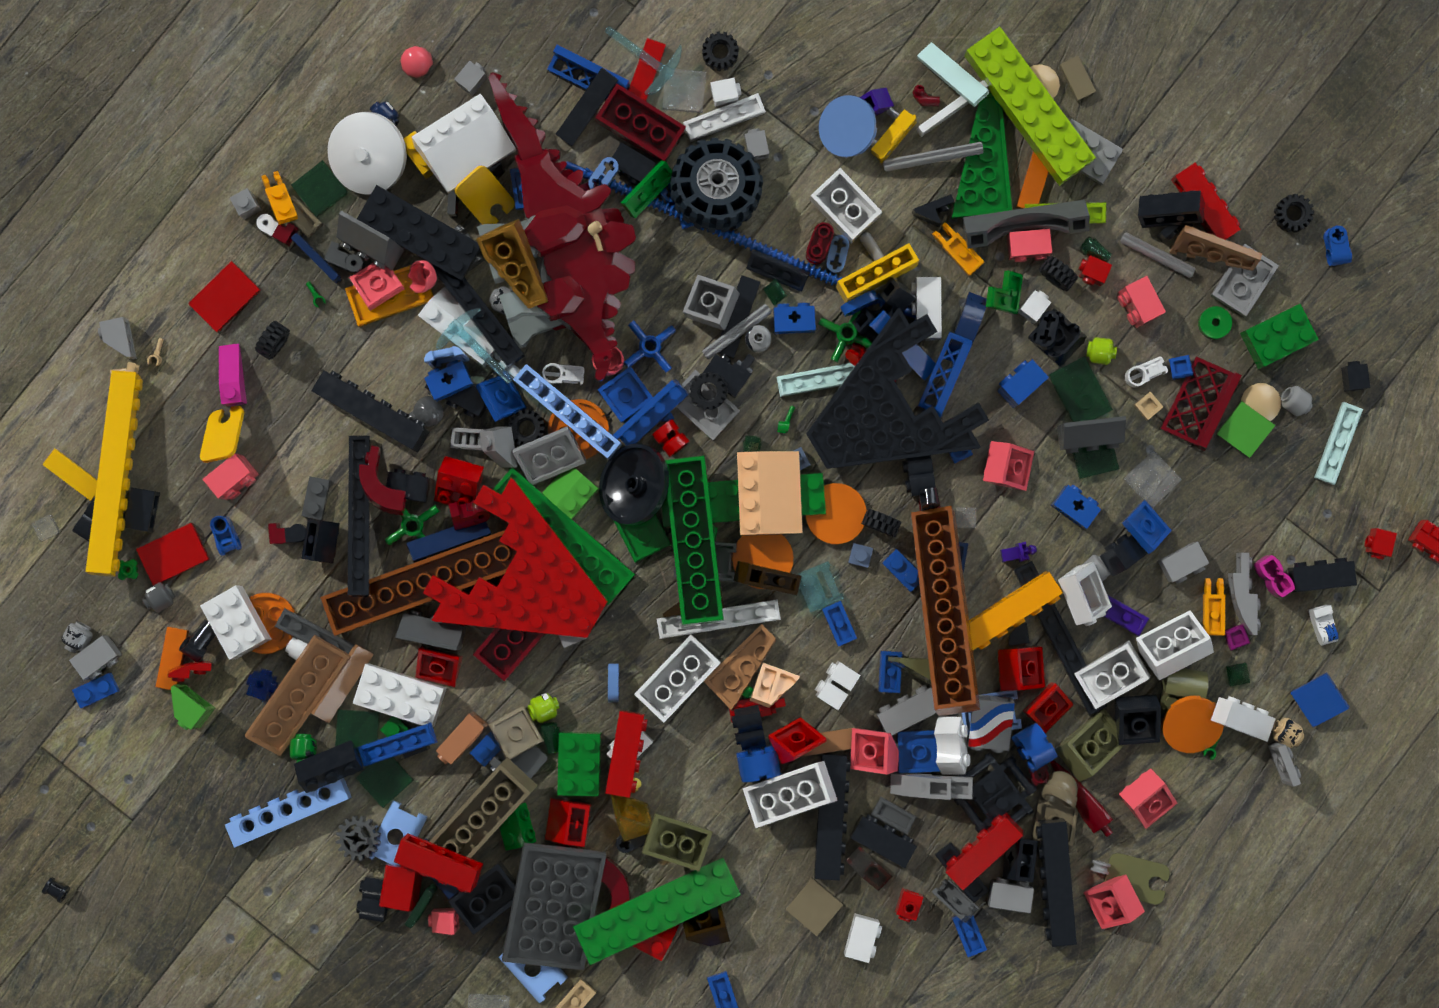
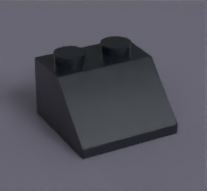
[1115,694,1161,745]

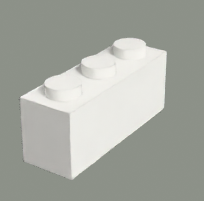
[911,277,942,340]
[1211,696,1275,742]

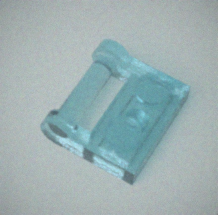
[797,561,844,613]

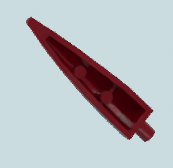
[1050,760,1113,837]

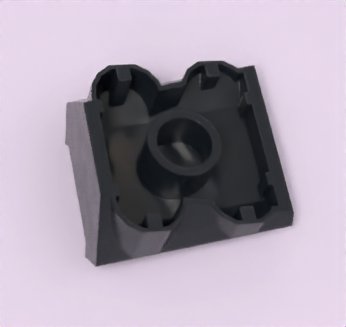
[1028,308,1087,366]

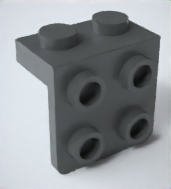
[490,746,548,779]

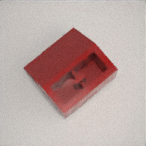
[434,456,484,505]
[545,798,591,847]

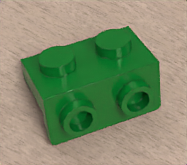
[499,802,536,851]

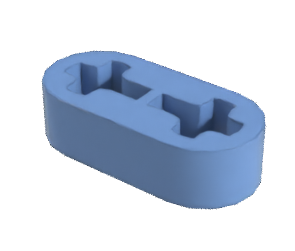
[589,157,619,189]
[826,235,849,274]
[608,664,619,702]

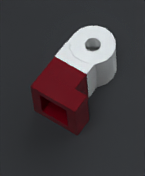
[257,214,299,247]

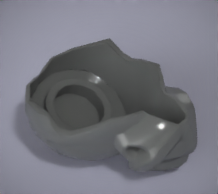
[408,396,444,427]

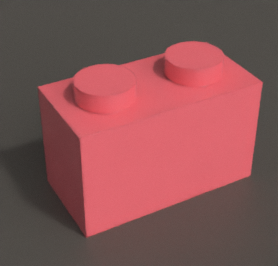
[1007,229,1052,262]

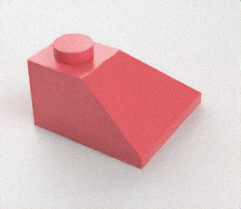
[850,728,899,775]

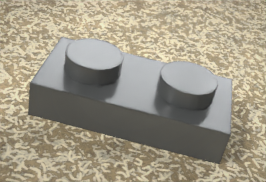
[301,476,331,520]

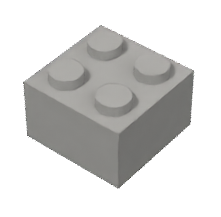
[683,275,740,331]

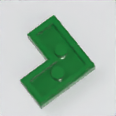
[986,271,1023,315]

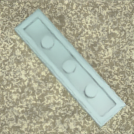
[917,42,989,107]
[776,363,855,397]
[1314,402,1363,485]

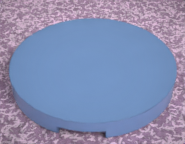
[819,95,877,158]

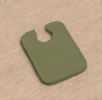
[1104,853,1170,905]

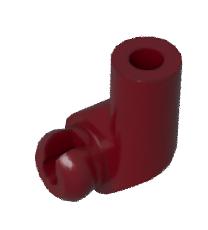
[912,85,940,107]

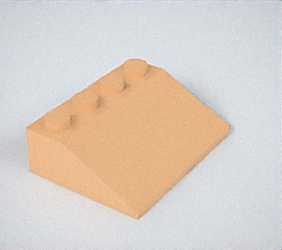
[737,451,802,536]

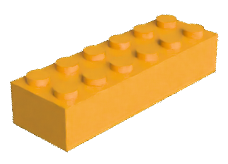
[969,571,1063,650]

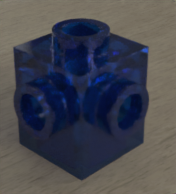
[246,668,278,701]

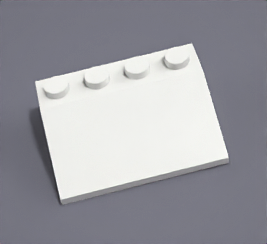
[412,94,516,194]

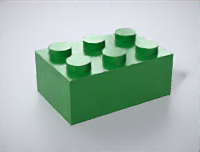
[1240,304,1319,369]
[557,732,602,796]

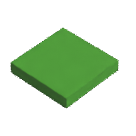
[1216,401,1275,458]

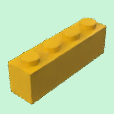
[836,243,919,303]

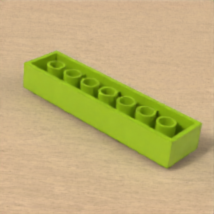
[964,26,1096,186]

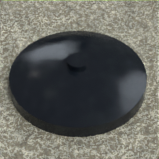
[599,443,669,526]

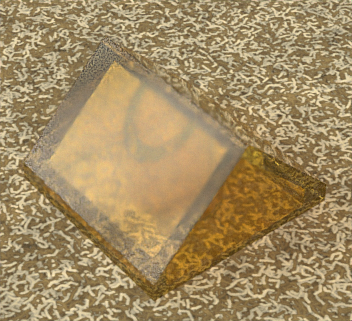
[610,794,652,841]

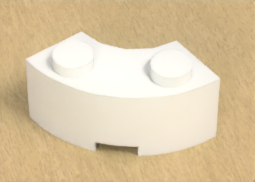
[934,717,970,775]

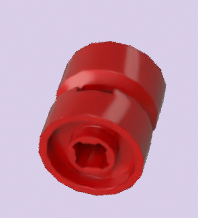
[652,419,690,458]

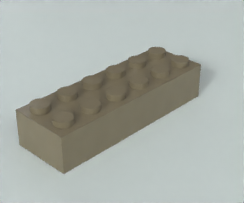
[430,757,538,858]

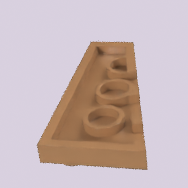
[1169,225,1262,271]
[704,624,777,711]

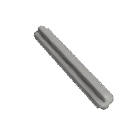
[1120,232,1196,278]
[702,304,771,359]

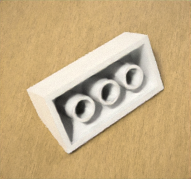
[418,287,495,367]

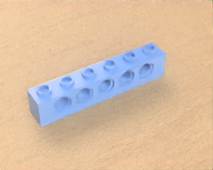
[513,364,622,460]
[225,778,352,847]

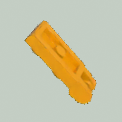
[261,171,298,225]
[932,222,985,276]
[1203,578,1225,636]

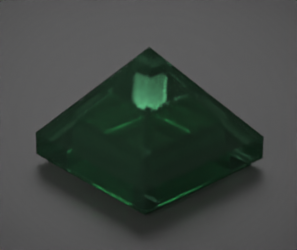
[763,279,787,306]
[1226,662,1250,687]

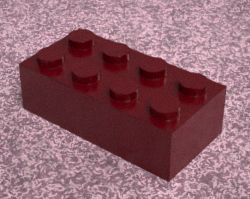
[595,84,686,162]
[473,628,546,681]

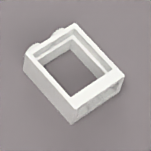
[1058,562,1112,626]

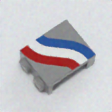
[967,694,1015,753]

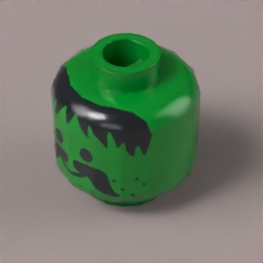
[290,734,317,763]

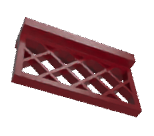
[1160,356,1242,451]

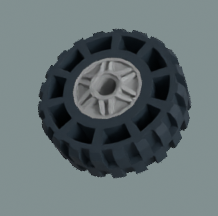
[670,138,763,233]

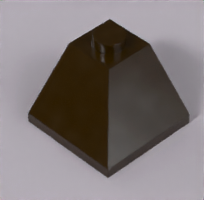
[683,905,730,947]

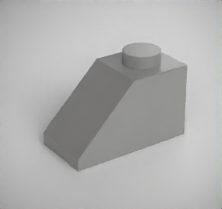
[98,317,137,360]
[480,427,517,467]

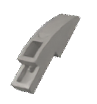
[1228,553,1261,635]
[890,773,973,800]

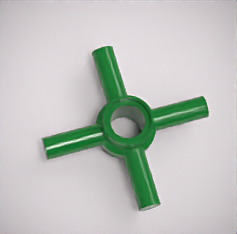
[818,310,872,363]
[385,505,440,546]

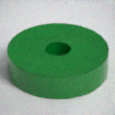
[1198,306,1232,339]

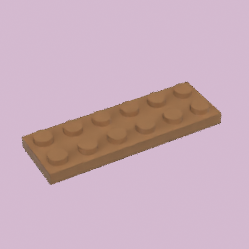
[245,634,350,756]

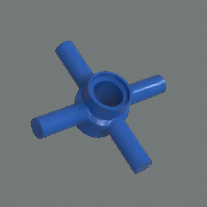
[624,320,676,373]

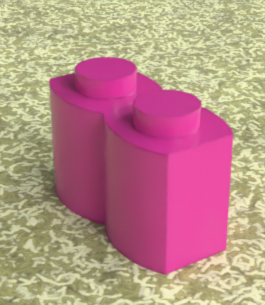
[1254,555,1295,597]

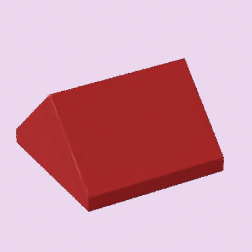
[415,647,463,687]
[1023,682,1074,733]
[768,717,827,764]
[379,864,422,912]

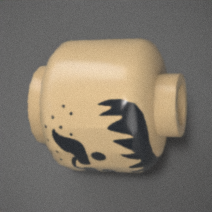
[1272,718,1304,748]

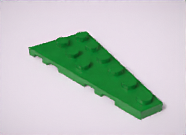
[951,93,1012,219]

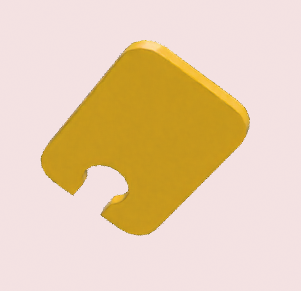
[455,165,515,225]
[200,406,244,463]

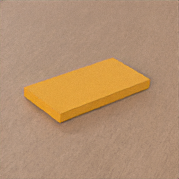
[345,265,434,327]

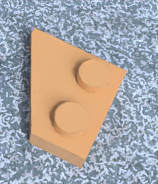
[750,663,800,708]

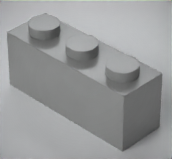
[876,685,936,735]

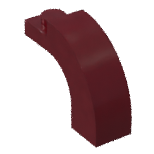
[359,446,407,516]
[601,857,630,910]

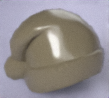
[1042,771,1078,808]

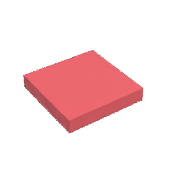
[349,262,404,311]

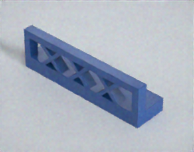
[547,45,630,100]
[918,332,972,418]
[613,379,690,445]

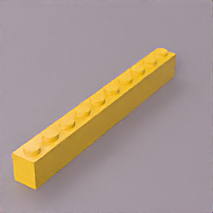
[85,370,143,577]

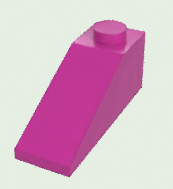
[219,344,247,406]

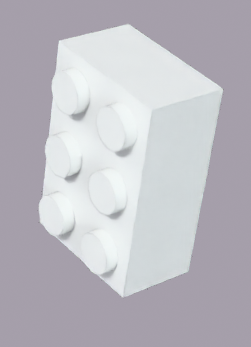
[810,168,882,244]
[200,585,271,660]
[1136,611,1214,680]

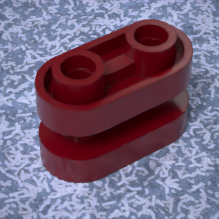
[805,222,834,265]

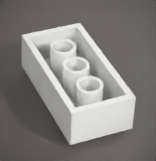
[634,634,721,723]
[353,663,447,727]
[743,761,838,828]

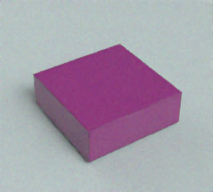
[1224,624,1250,650]

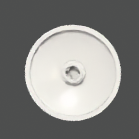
[328,112,407,194]

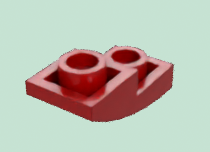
[167,661,212,682]

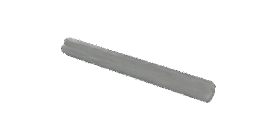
[883,142,984,172]

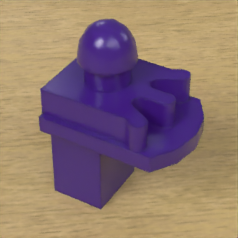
[1000,542,1037,562]

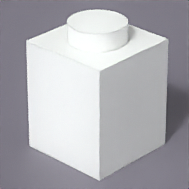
[710,78,742,107]
[1018,290,1051,324]

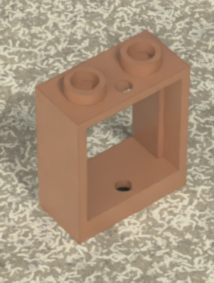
[436,711,488,765]

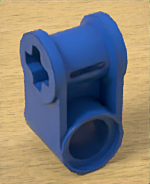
[1323,226,1352,266]
[210,516,242,556]

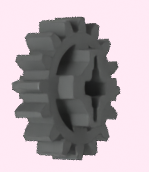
[335,816,381,861]

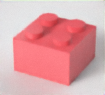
[1118,276,1166,328]
[203,453,259,500]

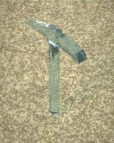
[605,26,682,95]
[436,308,513,384]

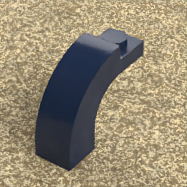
[945,292,987,363]

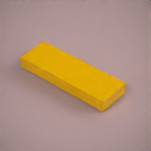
[42,448,97,501]

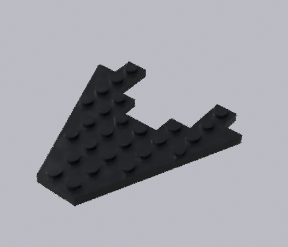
[806,308,989,469]

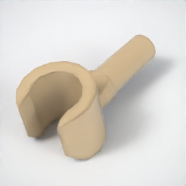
[588,221,603,252]
[147,338,164,366]
[110,362,140,374]

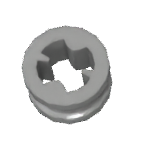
[1090,860,1111,875]

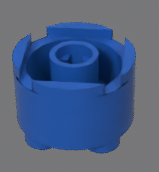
[1011,723,1057,773]
[736,746,781,782]

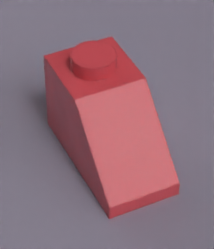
[428,908,459,935]

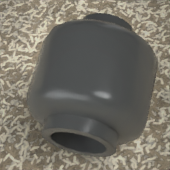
[143,582,175,613]

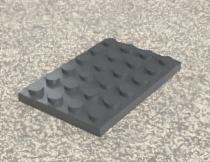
[502,843,606,970]

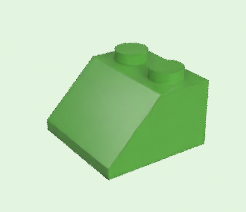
[543,468,599,520]
[171,683,216,730]

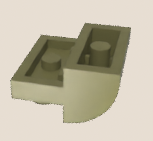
[1159,668,1208,710]

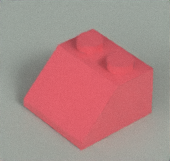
[983,441,1034,491]
[1119,768,1178,829]
[1083,875,1145,929]

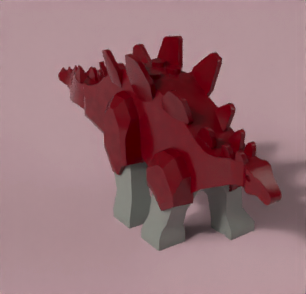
[477,72,636,381]

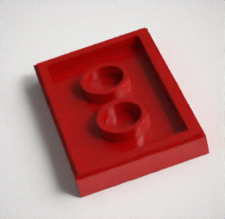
[188,261,261,333]
[136,523,210,585]

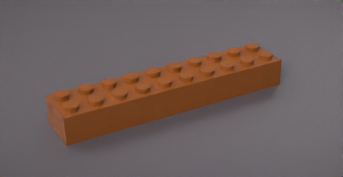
[911,506,980,716]
[320,530,517,636]

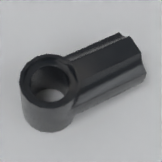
[179,619,216,662]

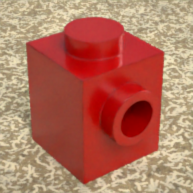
[1078,255,1112,286]
[1364,528,1397,560]
[895,888,924,922]

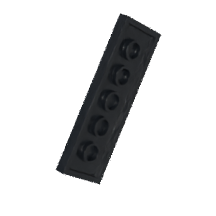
[357,185,481,281]

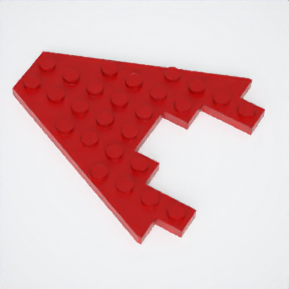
[423,478,608,638]

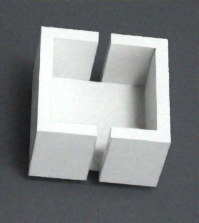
[815,661,861,710]

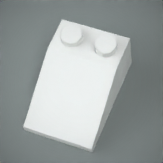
[1074,641,1151,709]

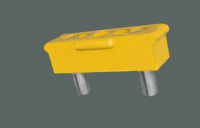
[871,108,917,163]

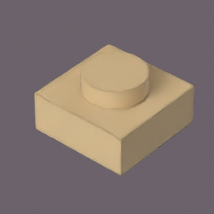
[1134,392,1163,421]

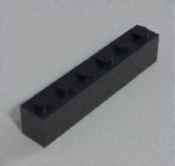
[311,370,430,453]
[814,753,851,881]
[1036,818,1077,947]

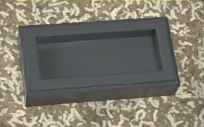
[871,796,917,835]

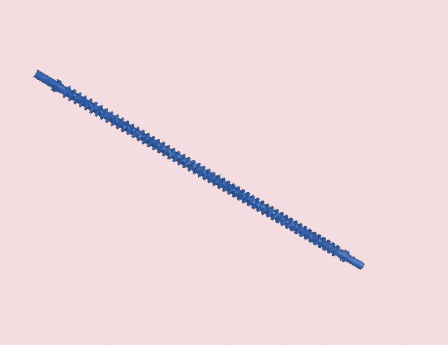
[565,161,916,319]

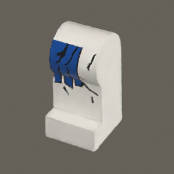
[1308,605,1339,646]

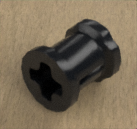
[42,877,70,903]

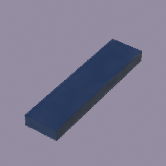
[407,521,491,563]

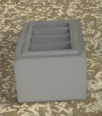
[450,428,483,451]

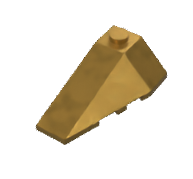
[476,219,548,309]

